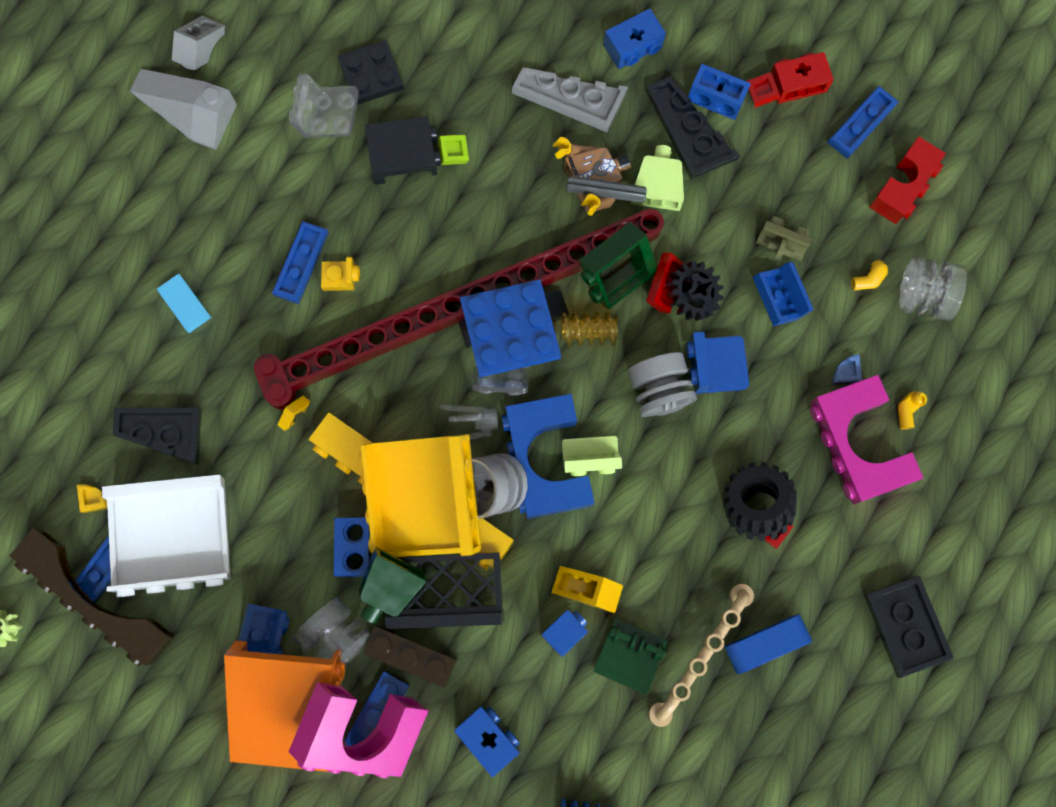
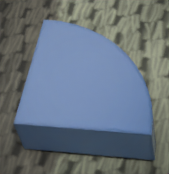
[833,354,862,384]

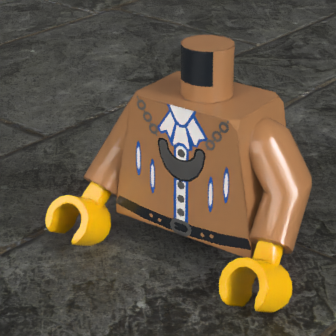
[552,137,631,216]

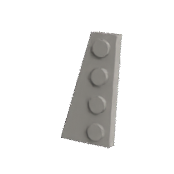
[512,67,628,132]

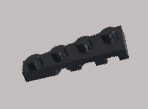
[646,77,740,180]

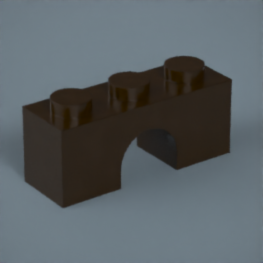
[363,626,458,688]

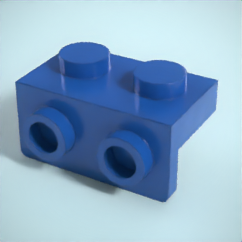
[752,262,813,326]
[238,603,289,654]

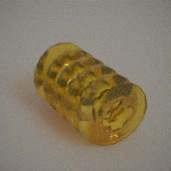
[561,312,618,347]

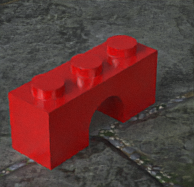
[869,137,946,224]

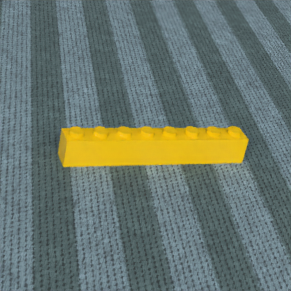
[308,412,514,571]

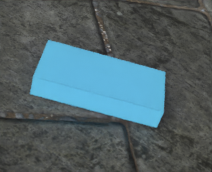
[157,274,212,333]

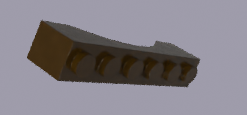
[9,528,175,666]

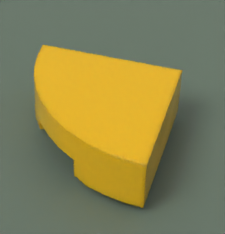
[278,396,310,431]
[77,484,108,513]

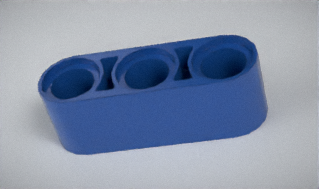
[724,614,812,674]

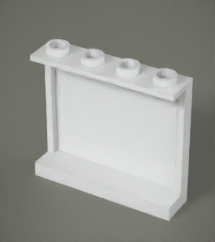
[102,475,231,597]

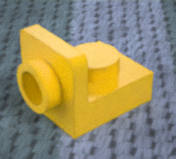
[321,257,360,291]

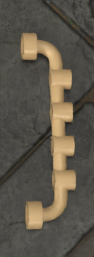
[648,584,754,727]

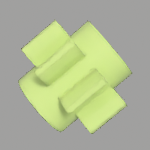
[0,610,23,647]

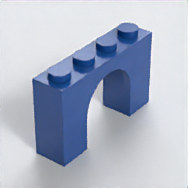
[501,394,594,519]

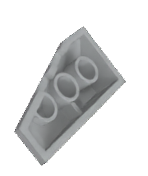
[130,69,237,150]

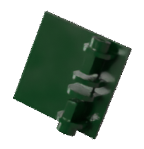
[593,618,668,695]

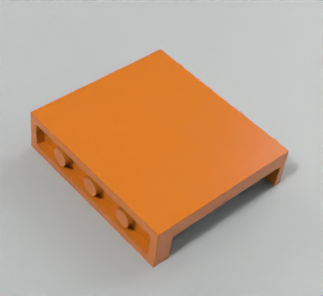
[224,640,347,772]

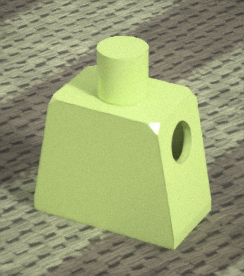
[630,145,684,211]

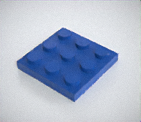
[460,280,561,378]

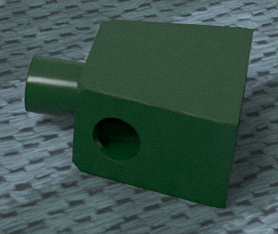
[359,547,426,624]

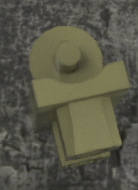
[756,216,812,261]

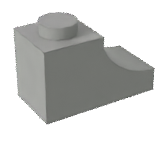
[172,16,225,70]

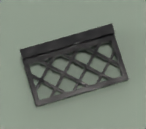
[385,552,505,629]

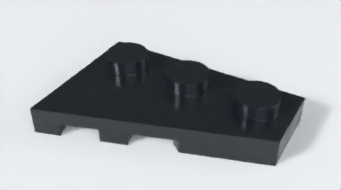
[113,408,201,464]

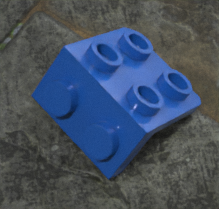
[686,332,749,394]

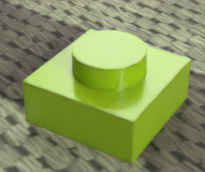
[437,135,469,165]

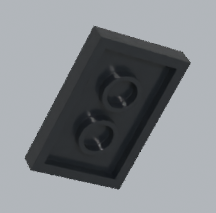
[864,576,954,678]

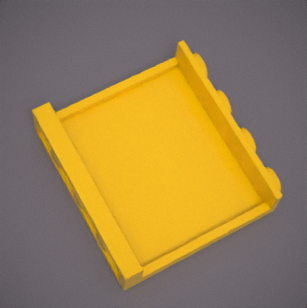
[359,434,481,557]

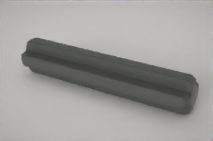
[566,176,647,202]

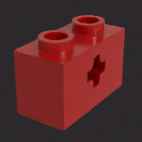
[771,52,834,104]

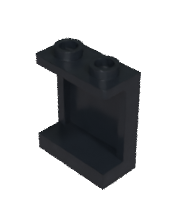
[365,116,441,185]

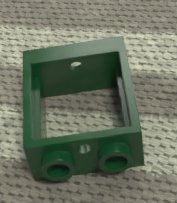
[579,222,657,310]

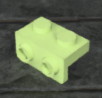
[562,435,622,476]

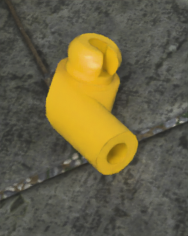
[851,260,888,291]
[898,391,927,429]

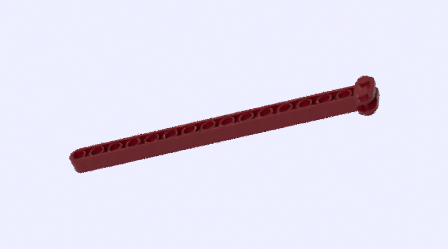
[253,209,664,410]

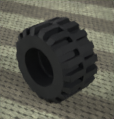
[723,462,797,541]

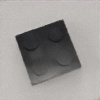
[338,40,404,105]

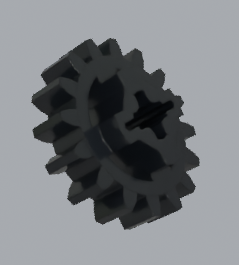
[666,261,724,321]

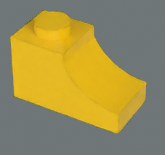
[551,566,623,613]

